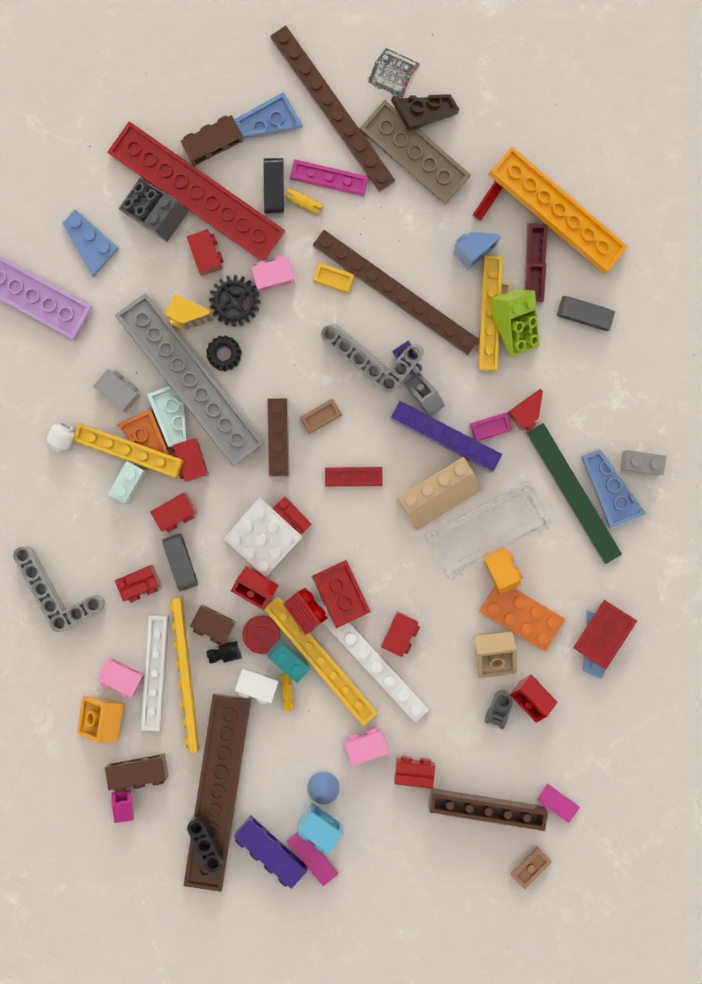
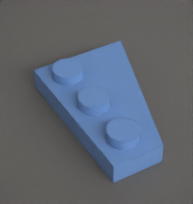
[63,209,119,277]

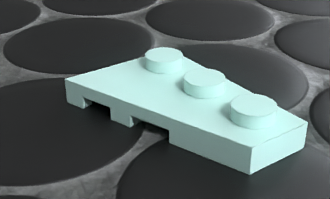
[147,386,186,448]

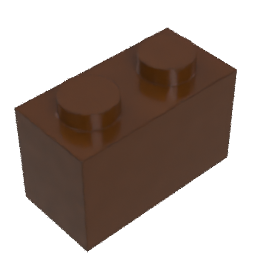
[190,604,237,645]

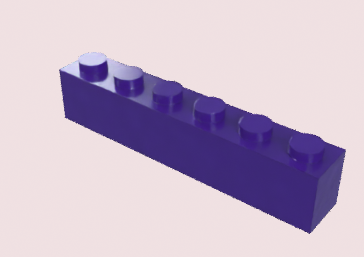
[390,401,502,472]

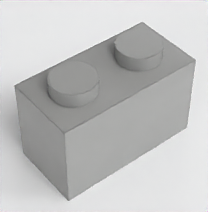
[93,369,140,413]
[620,450,666,476]

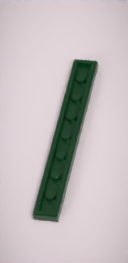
[526,423,622,564]

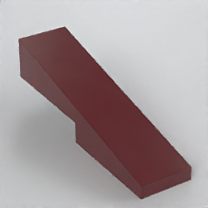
[525,223,548,302]

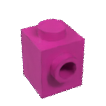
[111,789,134,823]

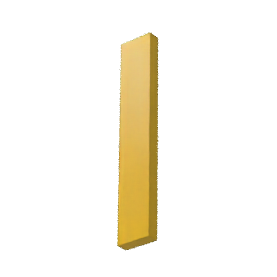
[478,255,503,371]
[73,423,184,478]

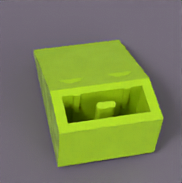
[491,289,540,357]

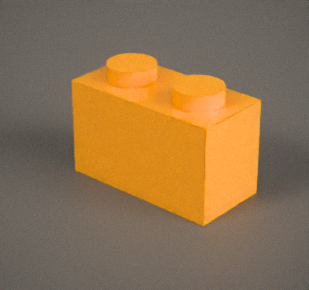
[483,547,523,595]

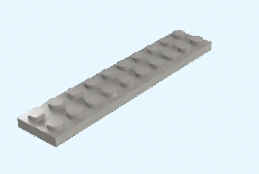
[115,293,264,467]

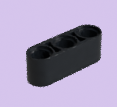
[264,158,284,214]
[187,815,223,873]

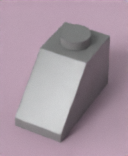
[404,372,445,416]

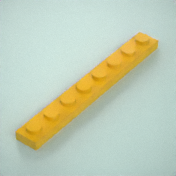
[170,596,200,753]
[265,596,378,726]

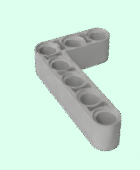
[321,324,424,393]
[13,546,105,632]

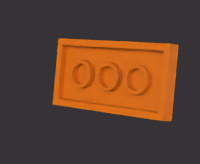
[479,586,565,652]

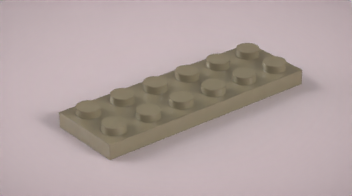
[360,100,471,205]

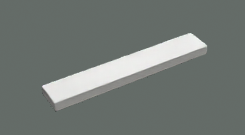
[141,615,169,732]

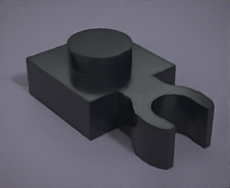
[206,641,242,664]

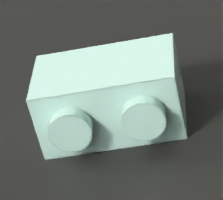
[108,461,147,504]

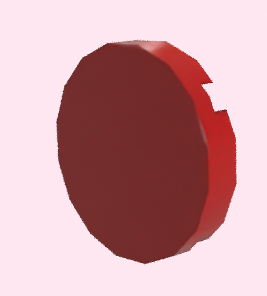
[242,615,281,654]

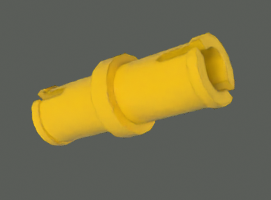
[284,187,324,216]

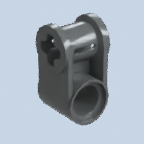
[484,690,513,730]

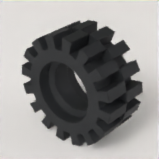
[206,335,242,371]

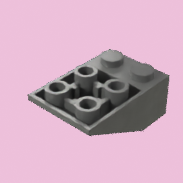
[118,178,189,242]

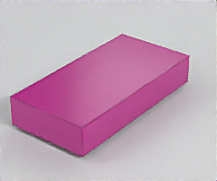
[470,412,512,441]
[537,784,580,823]

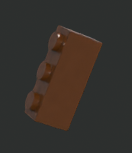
[181,115,244,166]
[105,754,169,792]

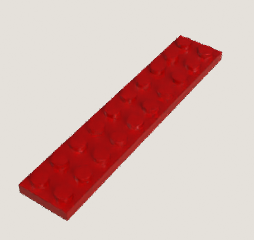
[107,121,285,261]

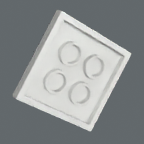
[224,498,302,577]

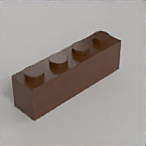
[268,398,290,477]

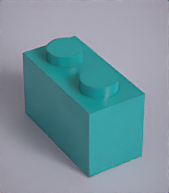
[267,639,310,683]

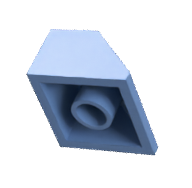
[453,232,501,270]

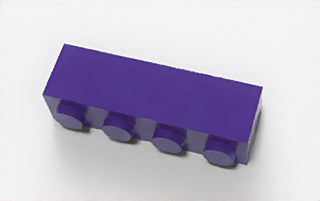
[234,815,308,889]

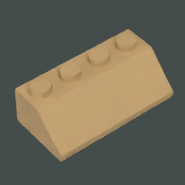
[397,457,482,530]

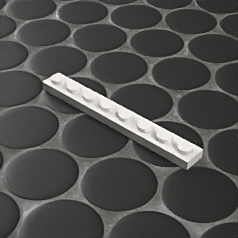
[318,600,429,723]

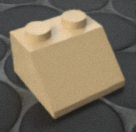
[474,631,517,678]

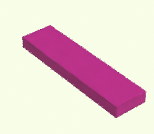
[290,159,368,197]

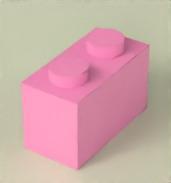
[251,256,295,293]
[97,657,144,698]
[345,727,389,766]

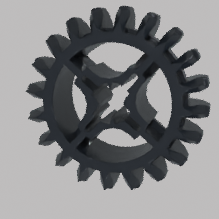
[209,275,261,327]

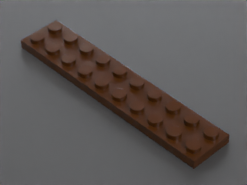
[183,693,251,892]

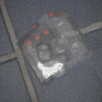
[368,48,420,98]

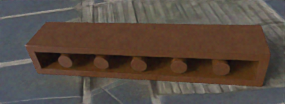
[428,788,548,831]

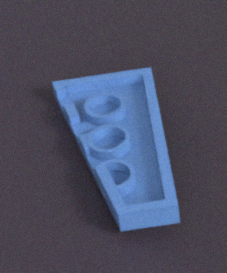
[581,449,646,528]

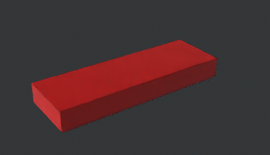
[325,467,383,487]

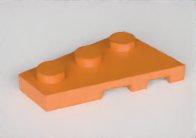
[116,410,171,456]

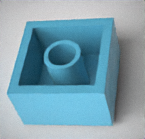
[297,803,343,853]

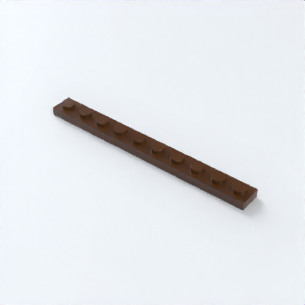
[270,25,395,193]
[313,230,479,356]

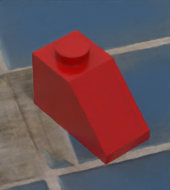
[507,389,543,431]

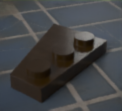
[391,94,460,131]

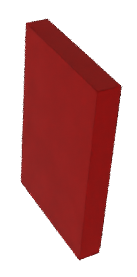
[311,560,371,628]
[573,600,637,669]

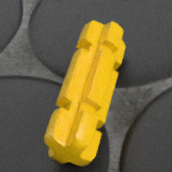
[281,673,294,711]

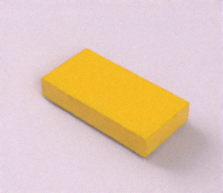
[312,263,355,294]

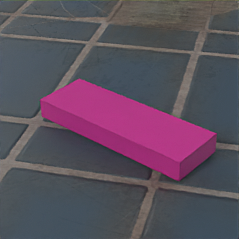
[287,831,338,886]

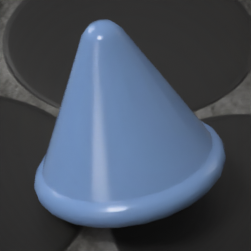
[307,772,340,804]

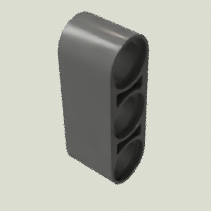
[557,296,615,331]
[162,533,198,592]

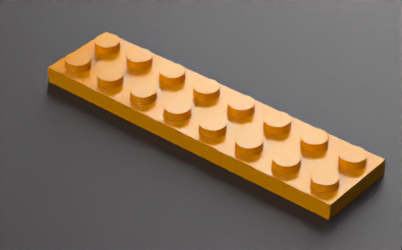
[488,146,627,274]

